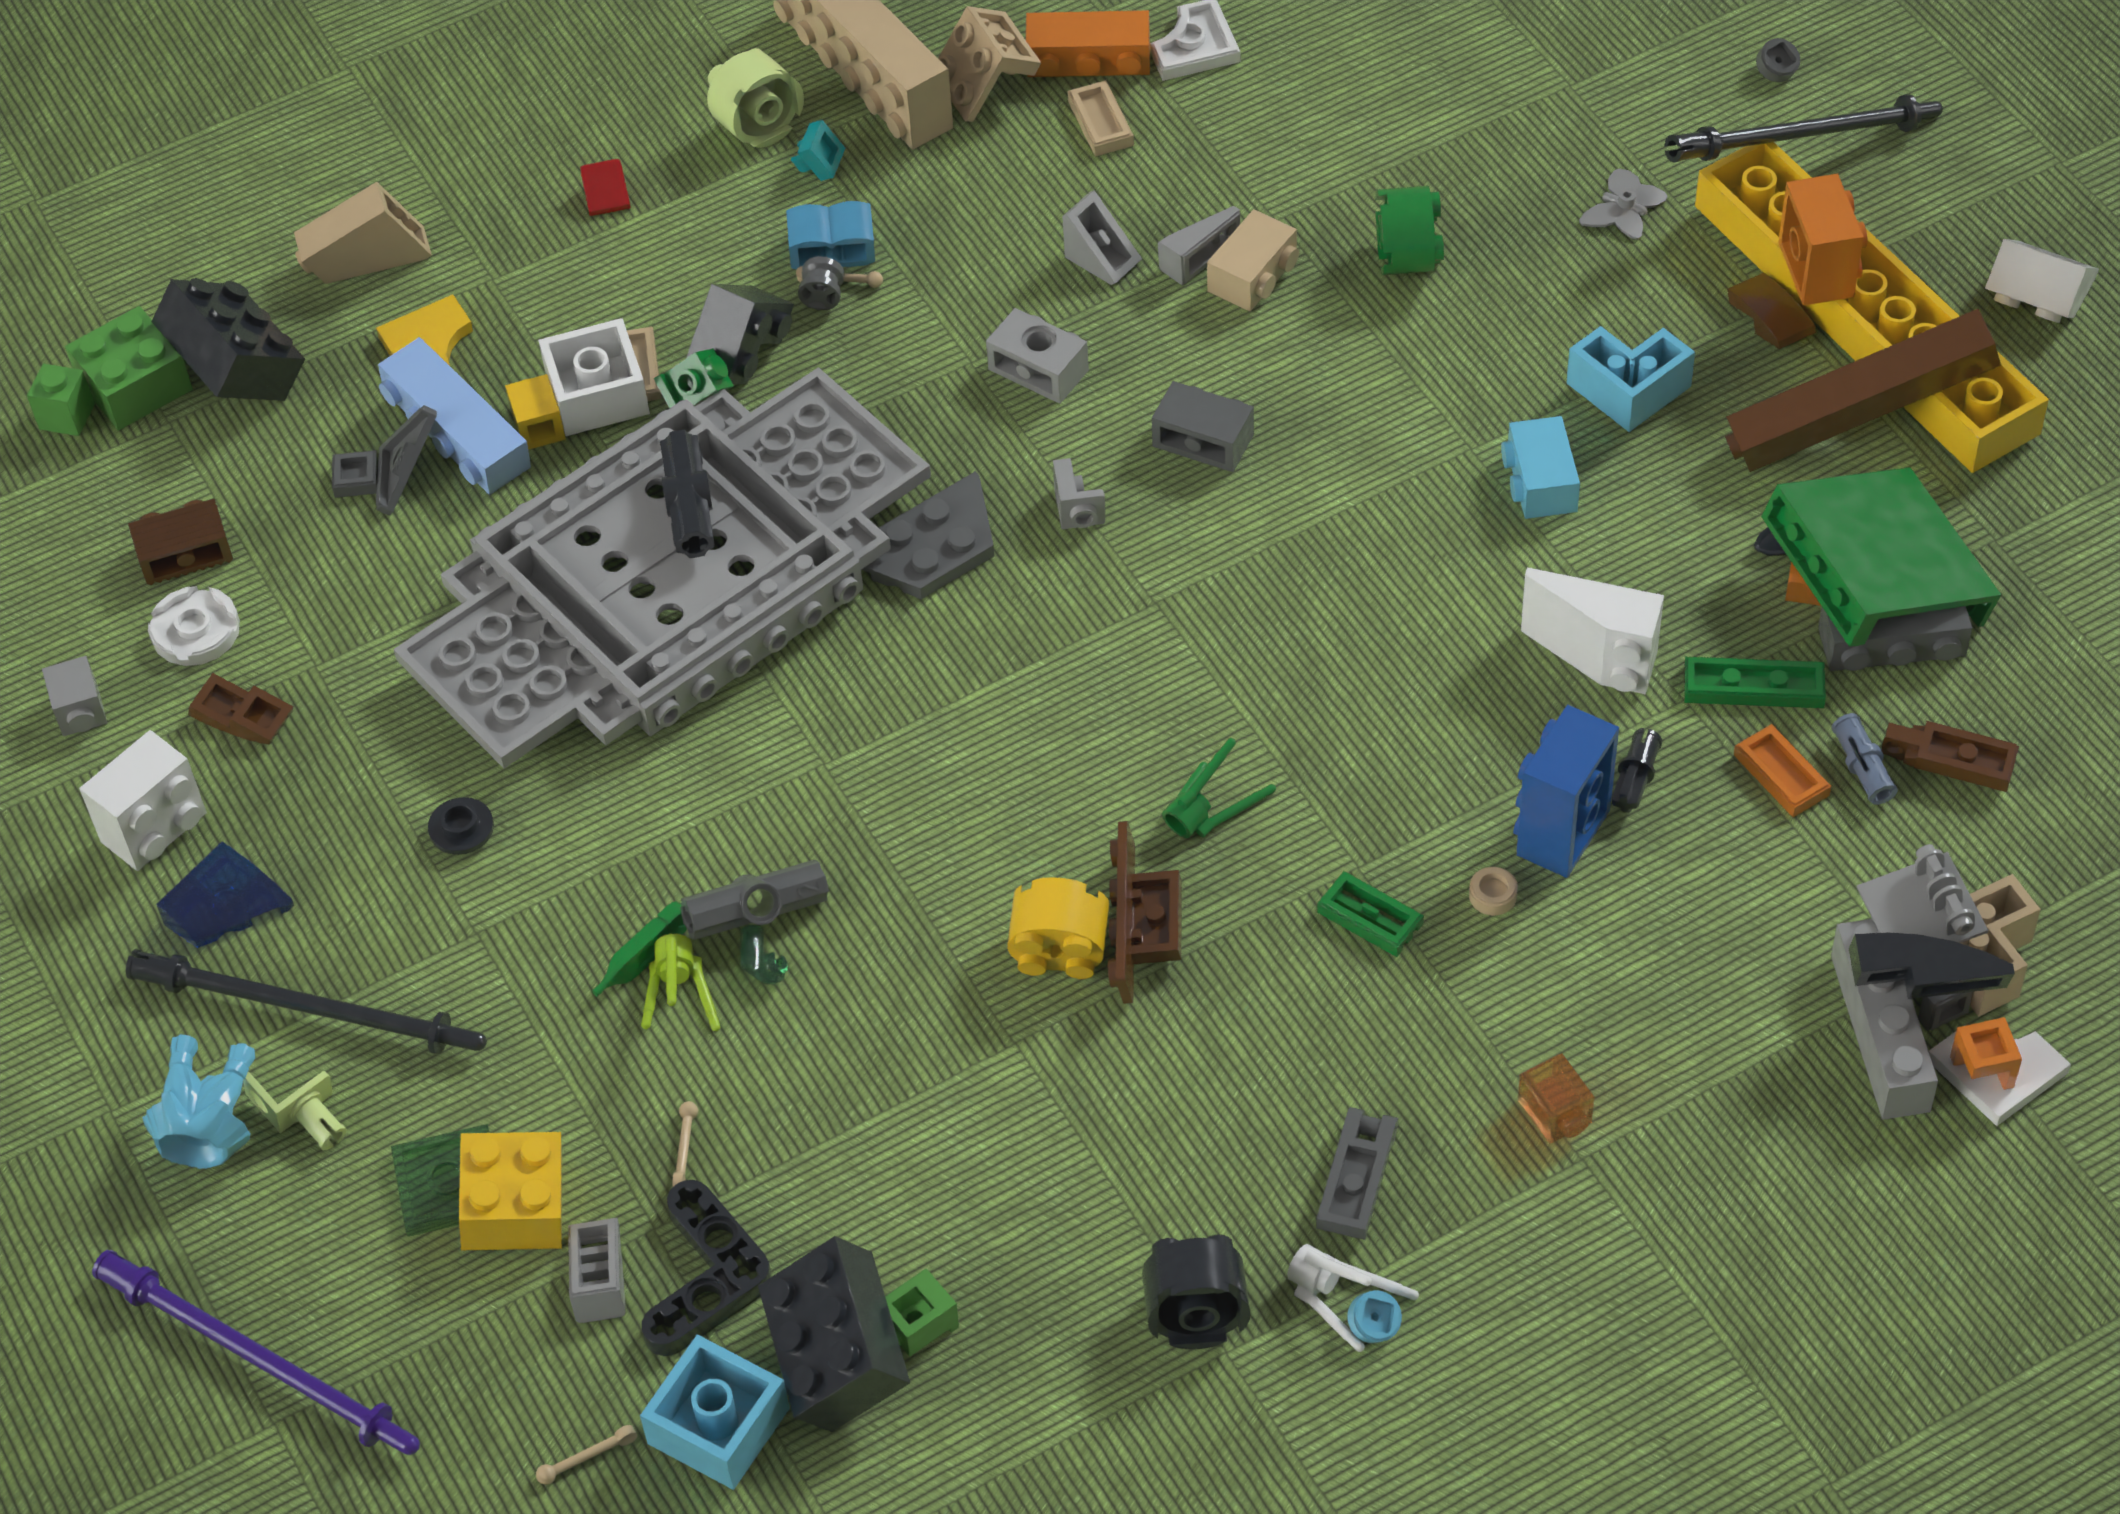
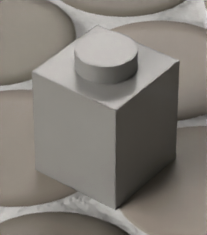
[42,656,108,737]

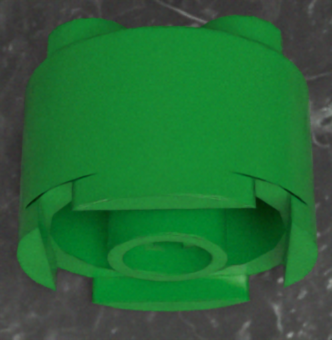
[1375,185,1444,275]

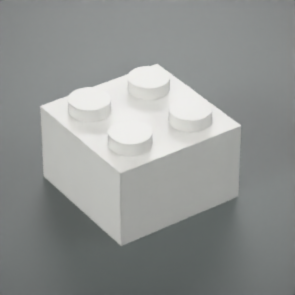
[538,318,650,436]
[79,730,207,871]

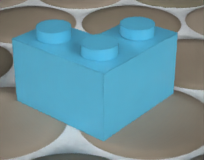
[1567,326,1695,432]

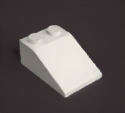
[1521,567,1664,694]

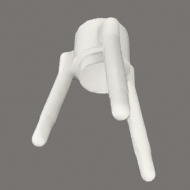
[1287,1244,1419,1352]

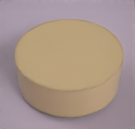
[1469,867,1518,916]

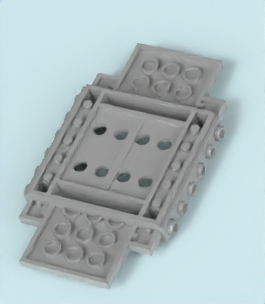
[393,367,931,769]

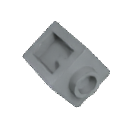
[1053,458,1105,529]

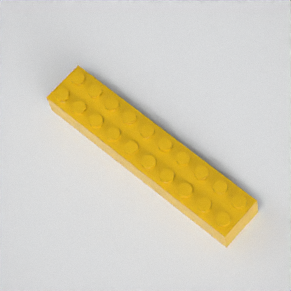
[1695,142,2049,473]

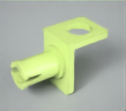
[243,1071,347,1150]

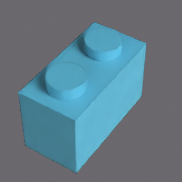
[1501,416,1580,519]

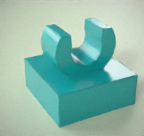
[791,120,846,181]

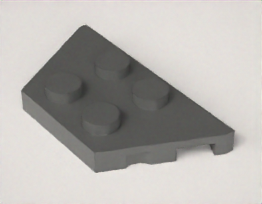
[861,471,995,599]

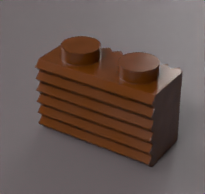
[128,498,233,585]

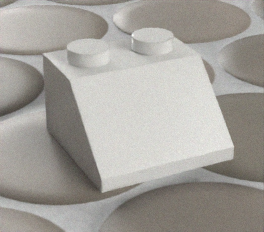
[1985,239,2099,323]

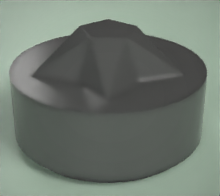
[1756,38,1800,82]

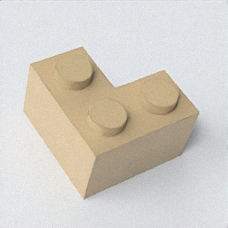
[1961,874,2041,1017]

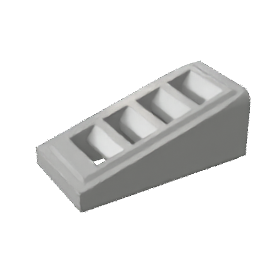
[1158,206,1240,286]
[568,1218,626,1323]

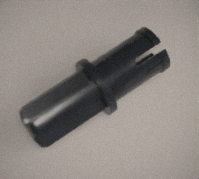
[1611,728,1663,813]

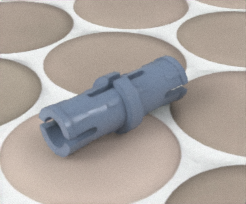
[1831,713,1898,805]

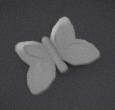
[1579,169,1667,240]

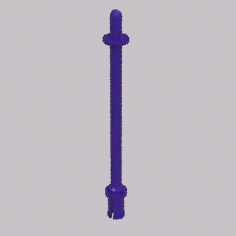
[92,1250,420,1455]

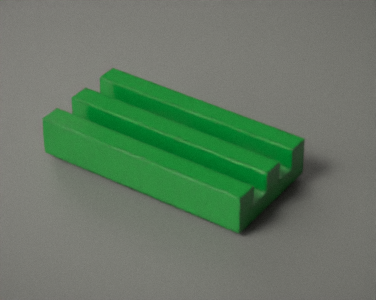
[1317,871,1424,957]

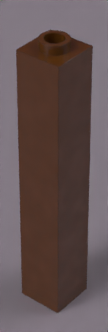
[1725,308,2001,472]

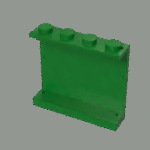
[1761,467,2001,647]

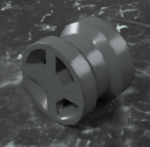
[798,256,845,310]

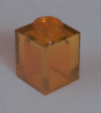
[1518,1053,1595,1144]

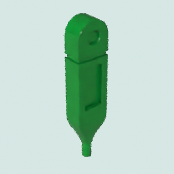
[592,901,687,997]

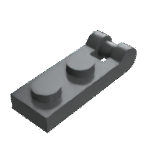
[1316,1107,1399,1240]

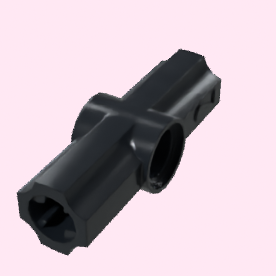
[660,430,715,558]

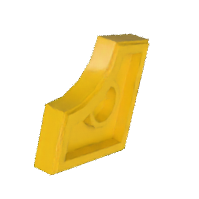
[376,294,473,366]

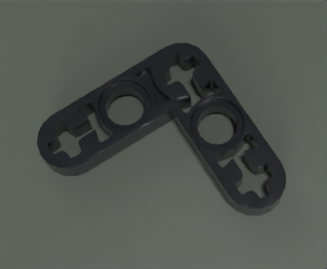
[642,1180,771,1356]

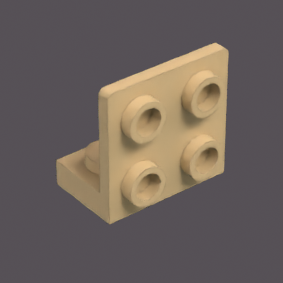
[938,6,1041,122]

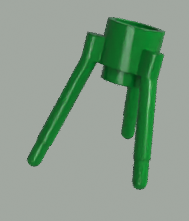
[1162,738,1276,839]

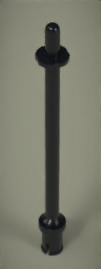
[1664,94,1943,163]
[125,949,487,1054]

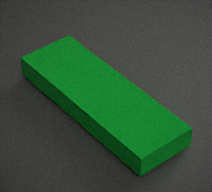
[1684,656,1826,708]

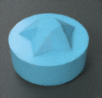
[1347,1290,1402,1343]

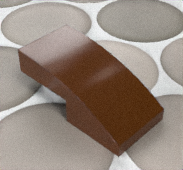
[1727,273,1816,349]
[188,673,294,745]

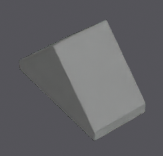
[1062,190,1142,285]

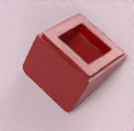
[580,159,631,216]

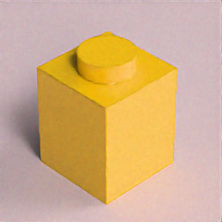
[505,374,566,450]

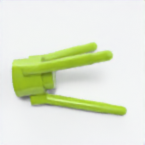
[641,934,721,1032]

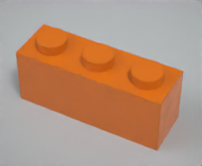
[1026,10,1150,77]

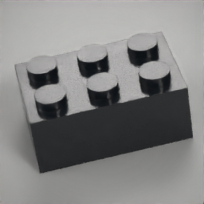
[151,278,305,401]
[758,1236,910,1432]

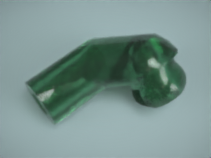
[740,925,788,985]

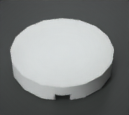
[148,586,240,666]

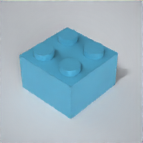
[640,1334,790,1490]

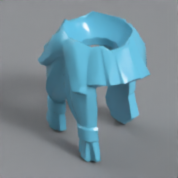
[142,1034,255,1169]

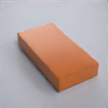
[1734,724,1831,817]

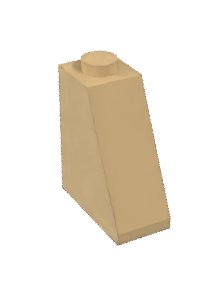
[294,182,432,284]

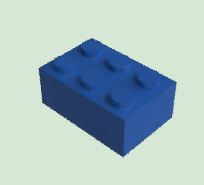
[1513,704,1619,878]

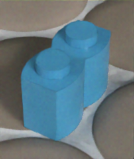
[786,201,875,270]

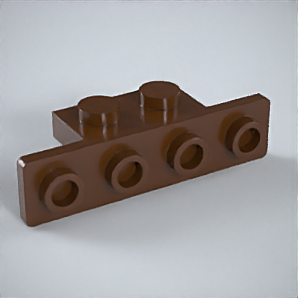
[1108,821,1182,1004]

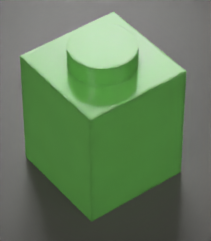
[27,363,95,436]

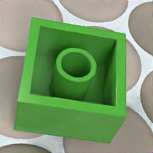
[65,305,193,431]

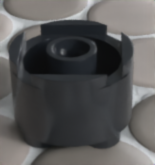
[1142,1234,1250,1349]

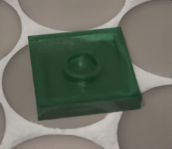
[391,1124,490,1237]

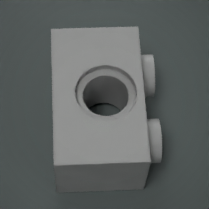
[986,308,1089,404]

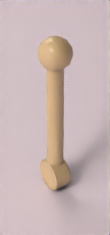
[796,266,883,288]
[673,1101,698,1187]
[536,1425,637,1485]

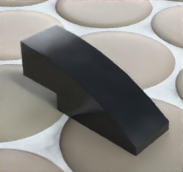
[1849,932,2015,999]

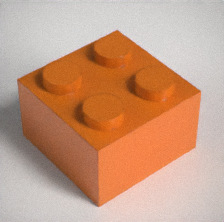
[1778,173,1868,306]

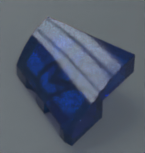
[156,841,294,948]

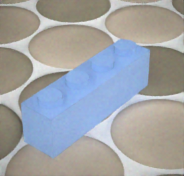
[378,337,531,495]

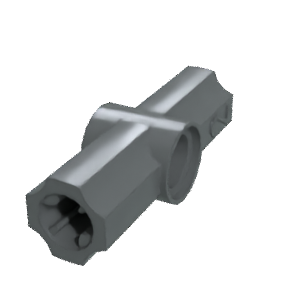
[680,860,829,940]

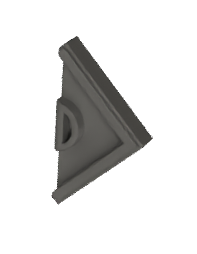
[376,405,437,516]

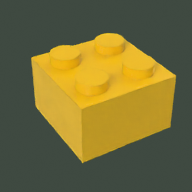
[459,1132,562,1251]

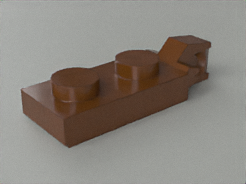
[1881,721,2019,792]

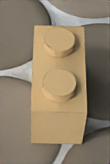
[1207,209,1299,312]

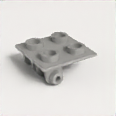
[1856,844,1988,943]

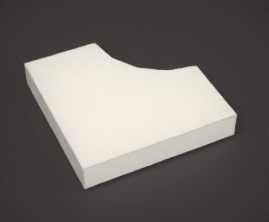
[1150,0,1241,81]
[1929,1025,2071,1126]

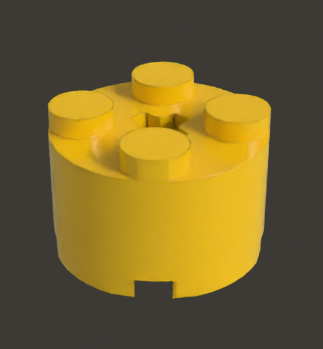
[1007,877,1109,979]

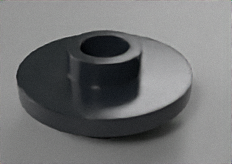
[428,797,494,855]

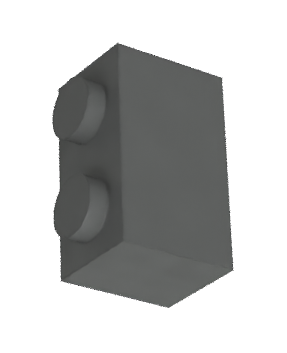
[1152,381,1254,472]

